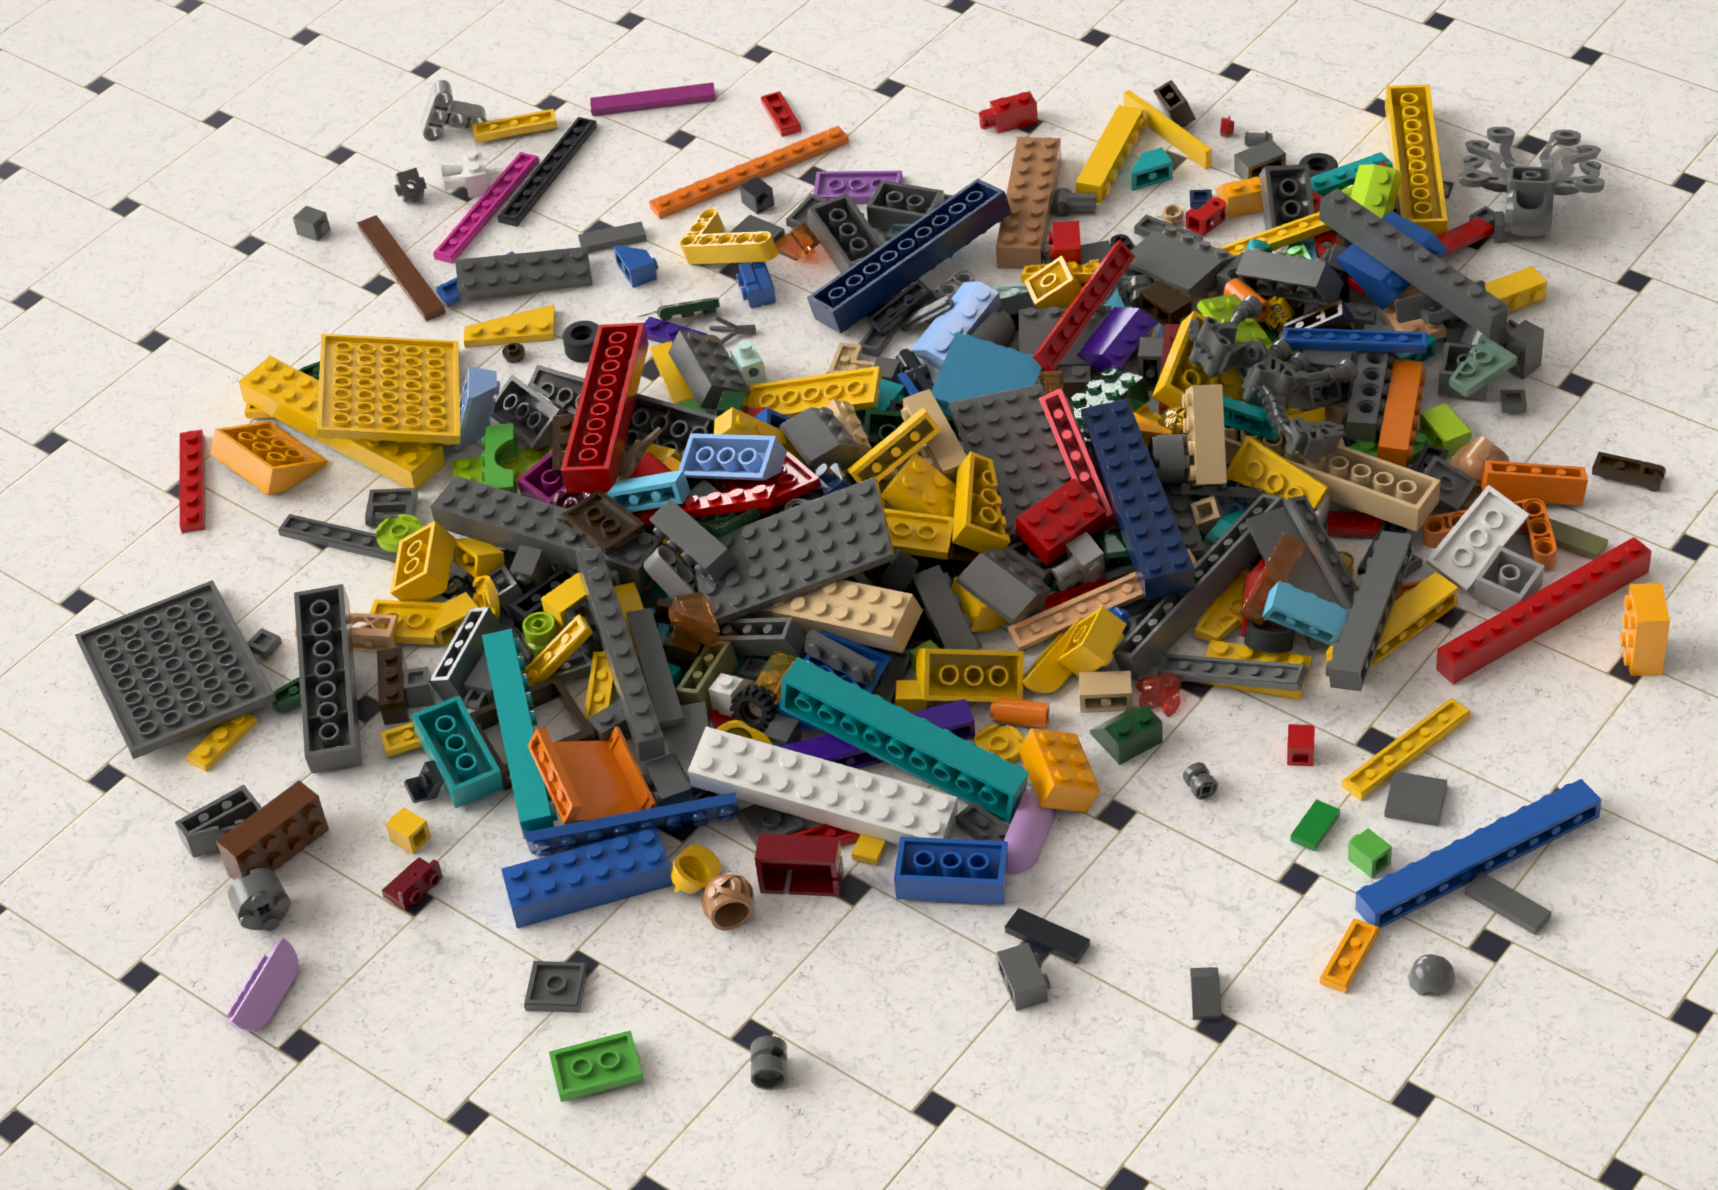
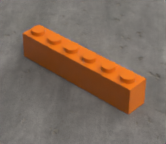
[1377,358,1426,468]

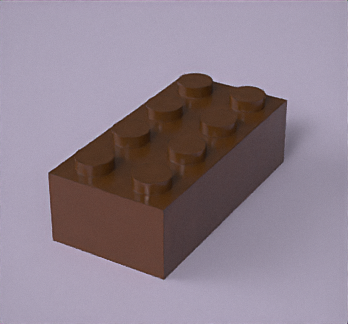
[216,780,329,880]

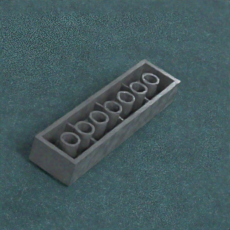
[294,584,362,774]

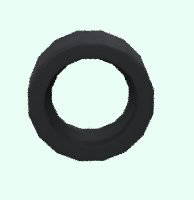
[1244,620,1295,653]

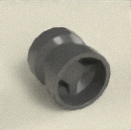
[1183,762,1218,800]

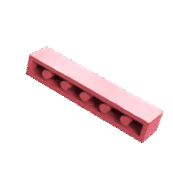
[1039,388,1117,533]

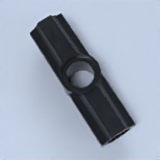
[895,348,934,392]

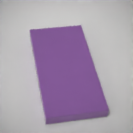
[813,170,903,204]

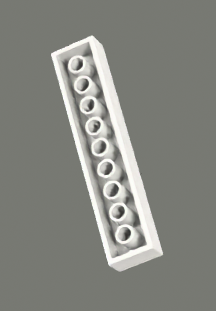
[688,726,958,845]

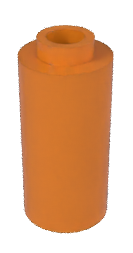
[1224,278,1271,322]
[990,697,1050,728]

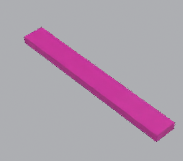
[433,152,539,264]

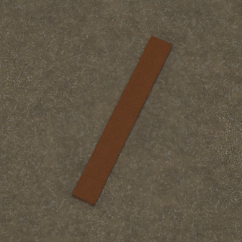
[357,215,446,321]

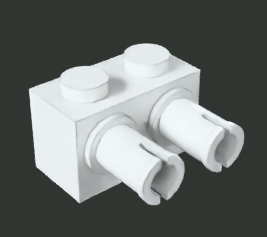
[440,149,489,198]

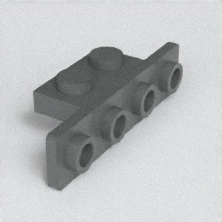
[1394,280,1486,325]

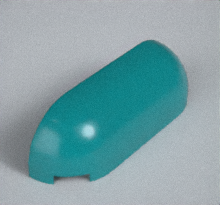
[1223,396,1279,441]

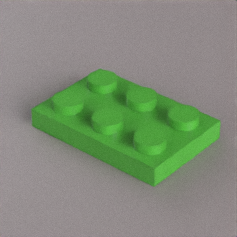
[549,1030,644,1102]

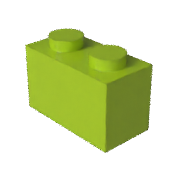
[1419,403,1472,458]

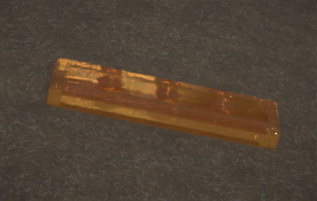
[1239,532,1306,626]

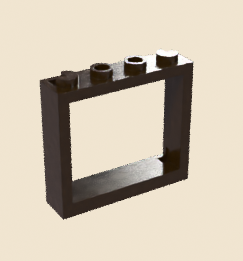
[469,675,597,791]

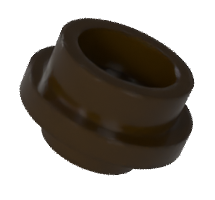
[502,343,525,363]

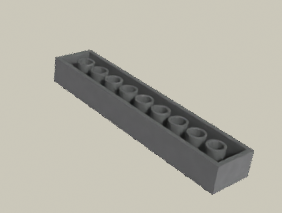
[430,476,664,591]

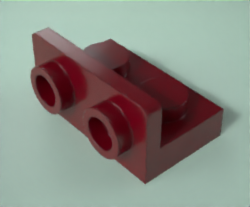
[381,857,443,911]

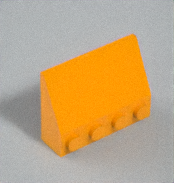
[210,421,327,495]

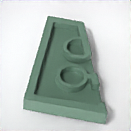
[1449,334,1518,397]

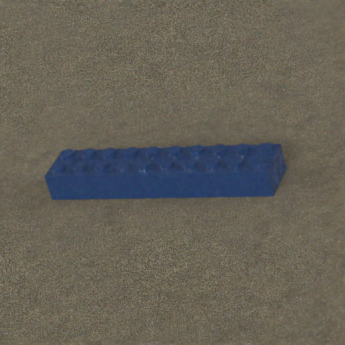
[807,178,1012,334]
[1081,398,1195,600]

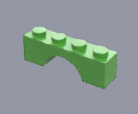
[481,423,517,494]

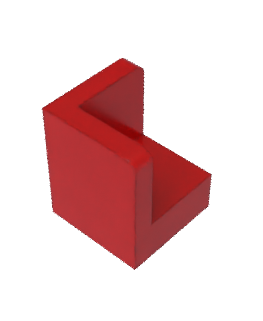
[1287,724,1315,766]

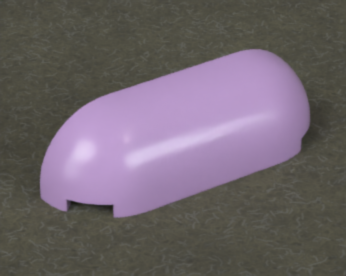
[1004,788,1056,874]
[227,937,298,1031]

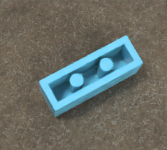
[608,470,691,512]
[1262,581,1348,646]

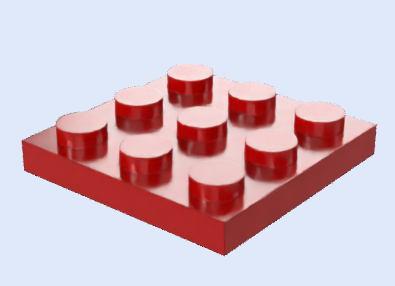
[724,451,821,515]

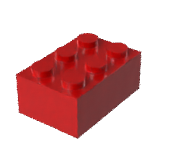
[1015,478,1106,566]

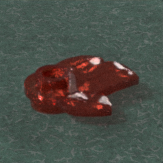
[1136,672,1182,717]

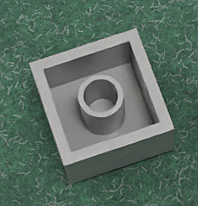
[1473,546,1545,611]

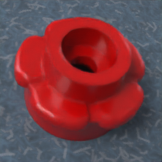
[1220,116,1234,137]

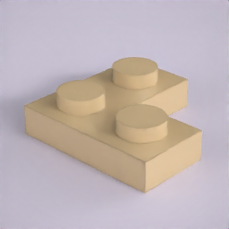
[828,342,875,373]

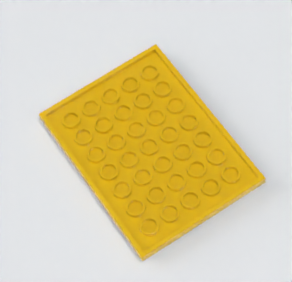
[317,334,461,445]

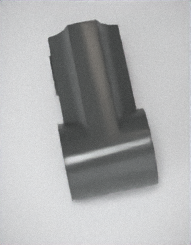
[1052,188,1096,217]

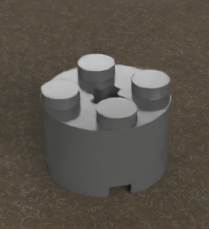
[1148,434,1190,484]
[228,868,291,931]

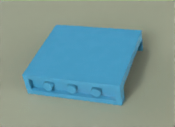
[932,332,1043,416]

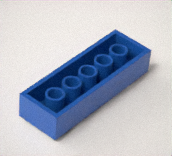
[501,826,673,928]

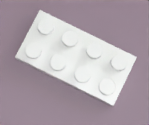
[1426,485,1529,593]

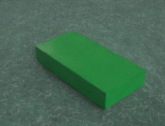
[1290,799,1340,851]

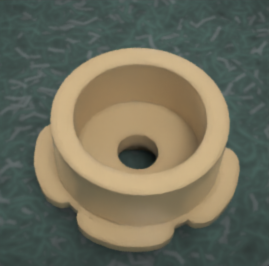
[1162,204,1184,225]

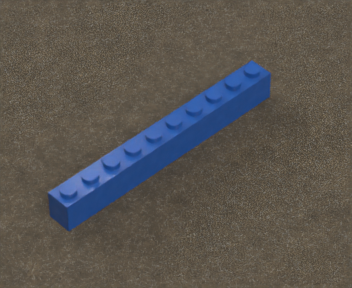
[1355,779,1602,928]

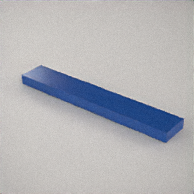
[1282,327,1427,354]

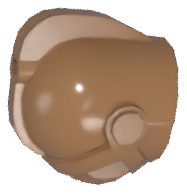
[1450,435,1509,488]
[701,872,754,931]

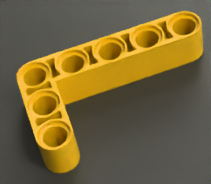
[679,208,779,264]

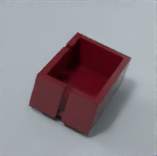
[754,834,844,897]

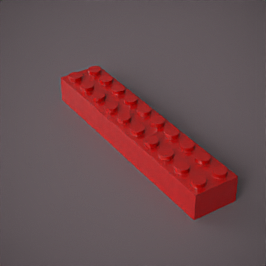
[561,322,649,494]

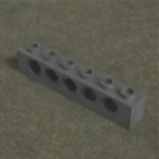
[1346,324,1394,442]

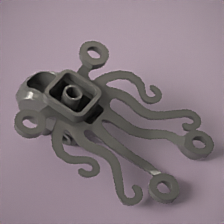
[1459,127,1605,238]

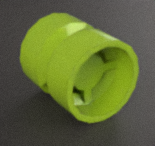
[523,612,558,657]

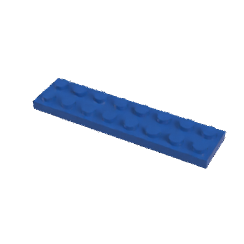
[525,792,739,856]

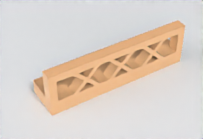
[294,613,398,653]

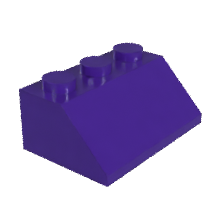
[1077,307,1158,381]

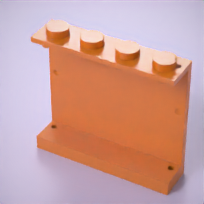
[528,726,656,824]

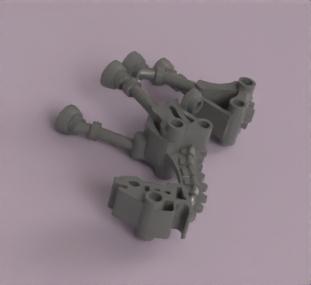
[1188,295,1358,464]

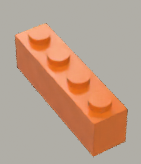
[1481,460,1588,506]

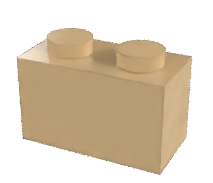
[1079,671,1132,713]

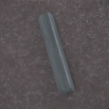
[899,296,954,331]

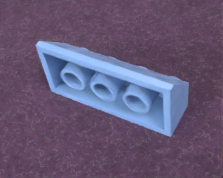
[910,282,1001,370]
[678,433,787,480]

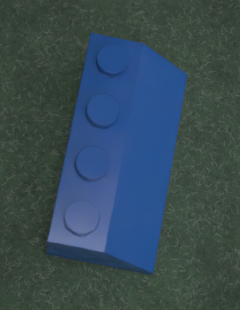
[894,837,1008,904]

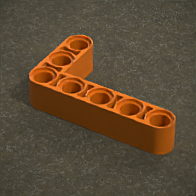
[1423,498,1557,570]

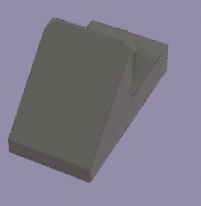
[1190,967,1221,1020]

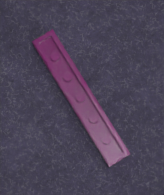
[590,82,716,116]

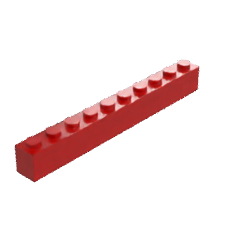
[1436,537,1652,685]

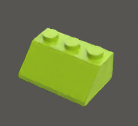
[1351,164,1403,219]

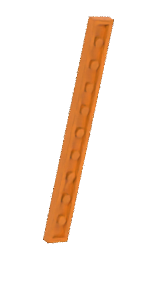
[649,126,849,219]

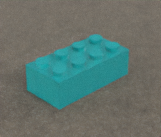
[412,695,503,808]

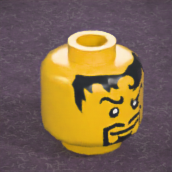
[1263,296,1295,331]

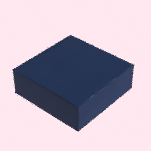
[1190,189,1212,210]

